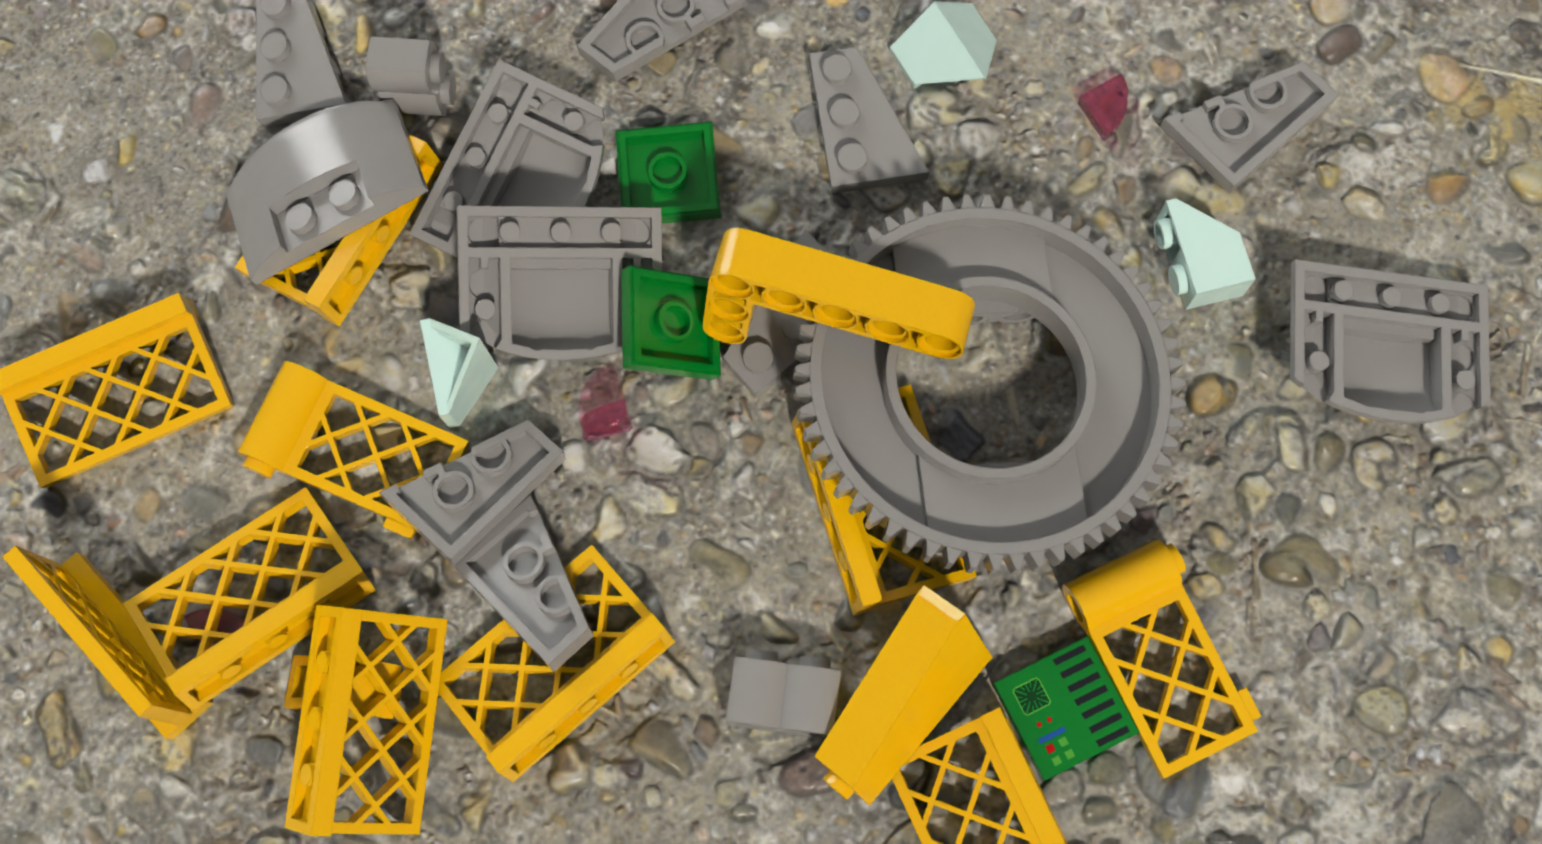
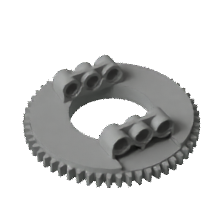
[793,194,1186,575]

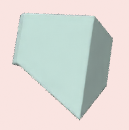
[890,1,997,89]
[420,318,498,429]

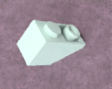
[1154,198,1256,310]

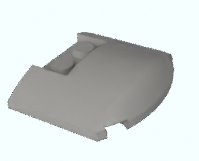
[409,59,605,258]
[226,99,429,285]
[456,205,662,360]
[1290,259,1491,424]

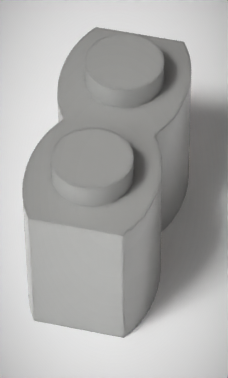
[365,36,456,116]
[726,649,841,739]

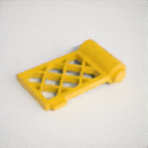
[237,361,470,540]
[1062,539,1262,779]

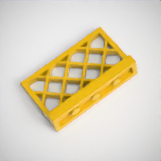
[234,135,444,327]
[0,293,235,488]
[791,384,977,616]
[123,487,376,711]
[438,545,675,783]
[2,546,213,740]
[284,605,448,836]
[892,707,1068,844]

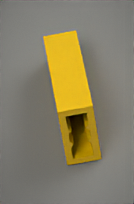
[814,585,993,806]

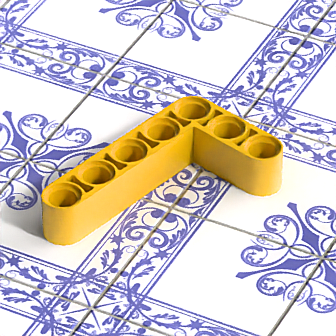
[702,228,975,359]

